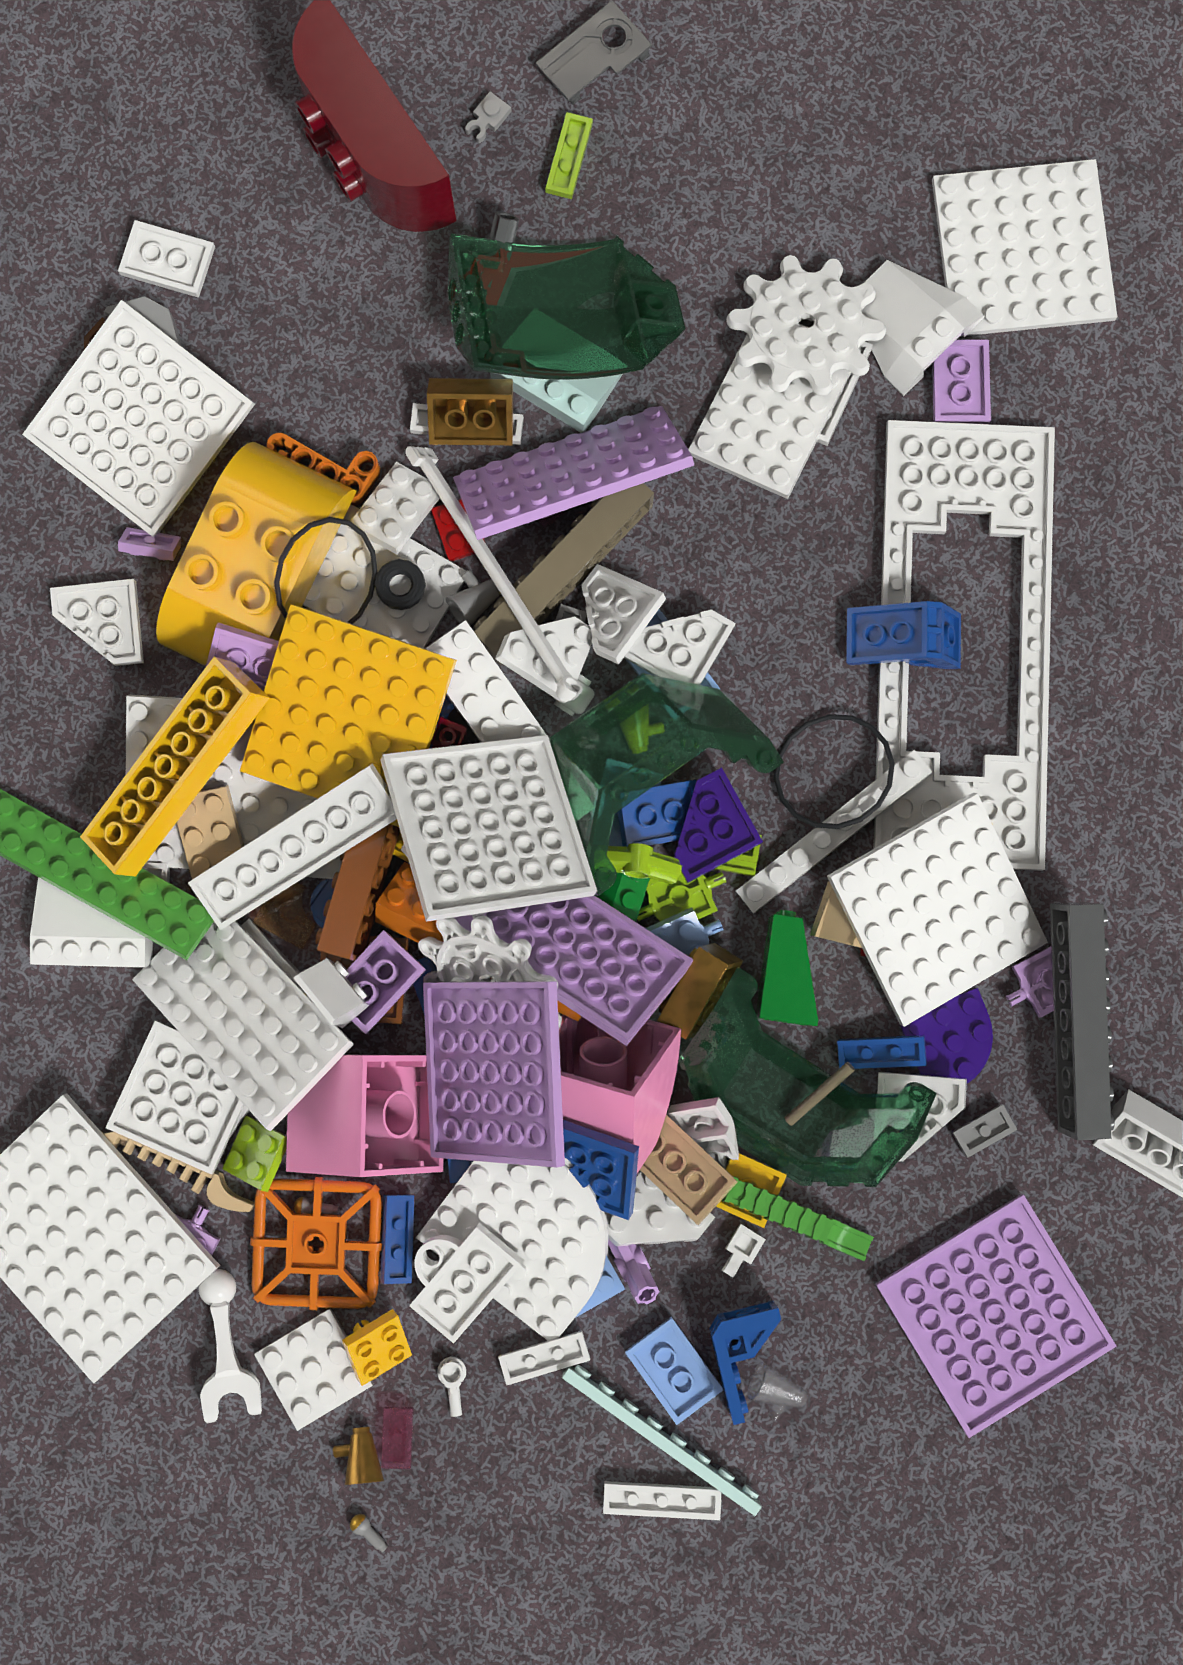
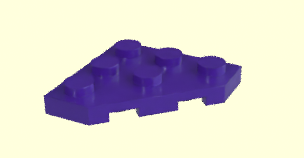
[674,768,763,883]

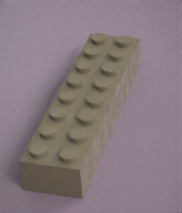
[474,483,654,666]

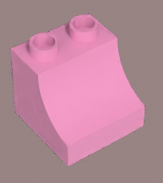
[286,1054,443,1177]

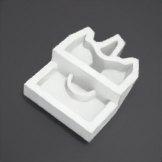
[667,1097,739,1169]

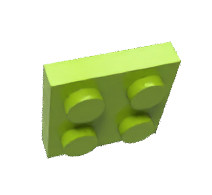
[222,1116,287,1192]

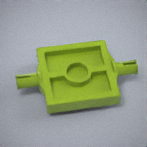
[637,871,726,922]

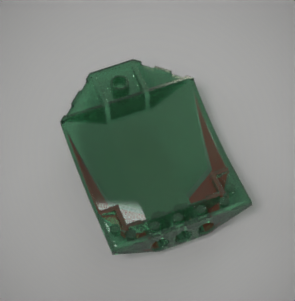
[447,233,686,380]

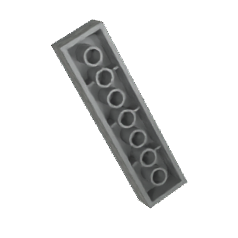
[1050,902,1115,1141]

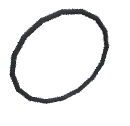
[274,517,378,624]
[774,714,895,829]

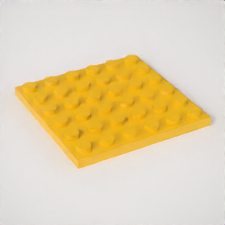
[240,604,457,827]

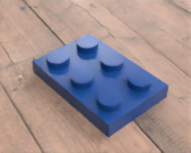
[615,780,696,847]

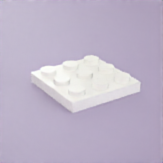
[254,1308,374,1431]

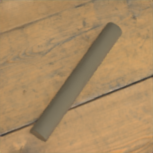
[784,1062,855,1126]

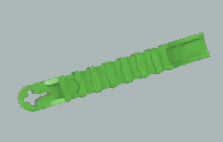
[721,1176,874,1261]

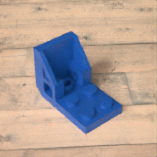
[846,601,961,669]
[709,1301,781,1425]

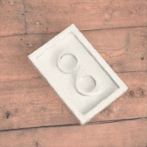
[118,220,215,298]
[351,462,440,555]

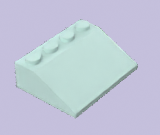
[489,309,628,433]

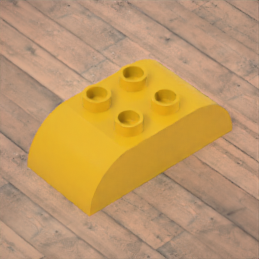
[156,442,357,666]

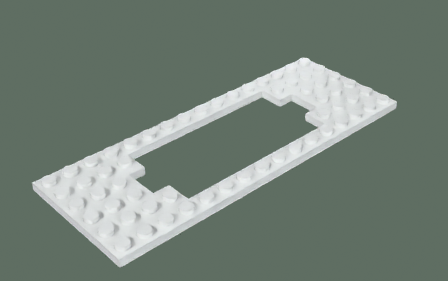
[873,420,1055,871]

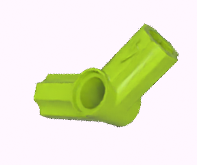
[593,843,682,884]

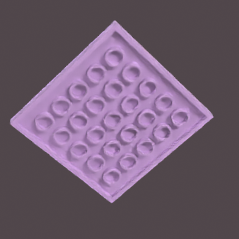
[423,981,565,1168]
[875,1194,1117,1438]

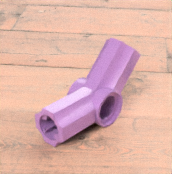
[608,1239,660,1304]

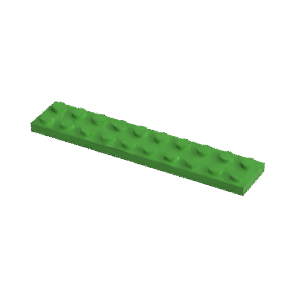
[0,789,214,960]

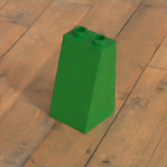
[755,910,818,1027]

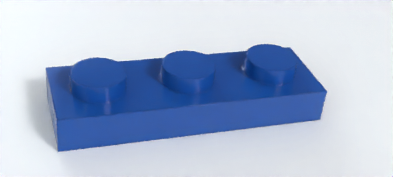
[837,1035,927,1069]
[380,1194,414,1284]

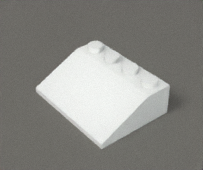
[30,877,153,967]

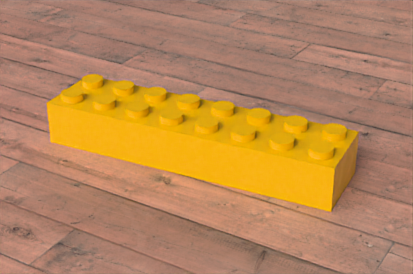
[80,656,270,877]

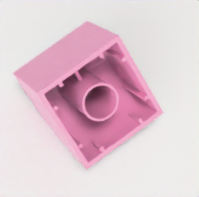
[559,1015,681,1173]

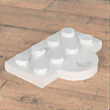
[409,1222,524,1343]

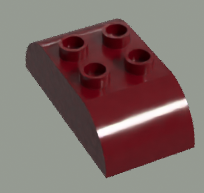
[292,0,457,232]

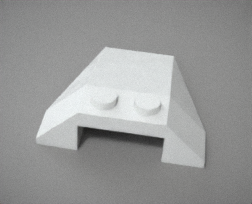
[862,260,985,396]

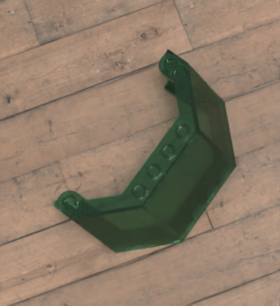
[549,673,784,896]
[678,967,937,1187]

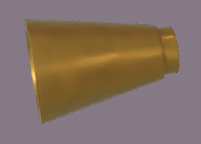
[333,1427,384,1485]

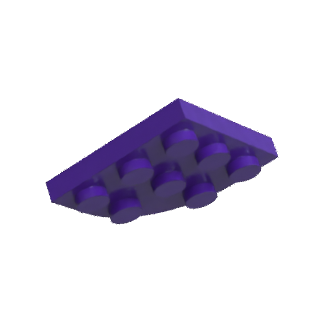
[899,988,993,1084]

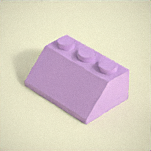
[346,930,426,1034]

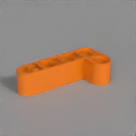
[267,433,380,506]

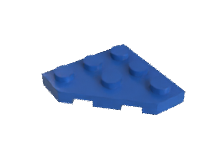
[563,1120,639,1220]

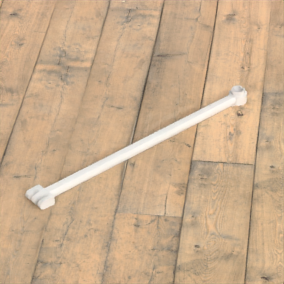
[406,446,582,702]

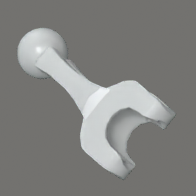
[199,1269,262,1423]

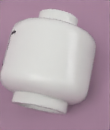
[554,674,594,716]

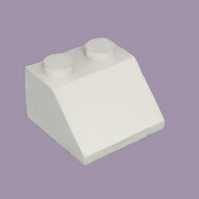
[293,958,369,1028]

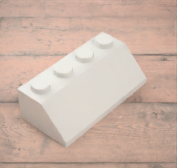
[1093,1089,1183,1197]

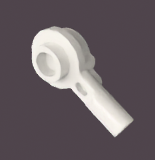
[437,1356,466,1417]

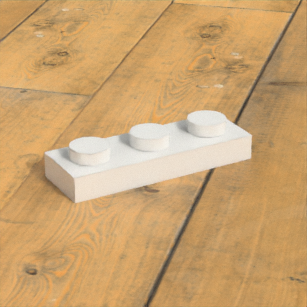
[498,1330,590,1386]

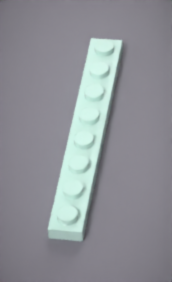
[562,1364,762,1516]

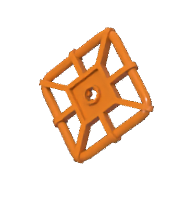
[250,1177,382,1310]

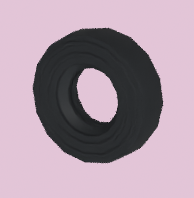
[375,559,426,610]

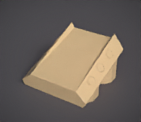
[810,882,862,948]

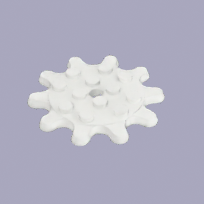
[727,255,886,396]
[418,915,562,1028]

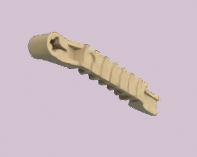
[102,1132,255,1212]

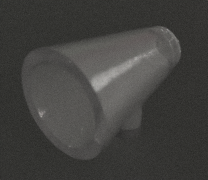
[748,1362,808,1420]

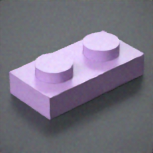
[118,527,181,561]

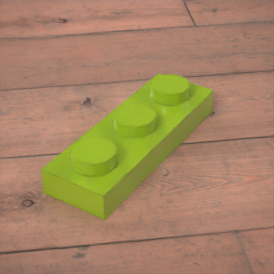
[545,112,593,199]

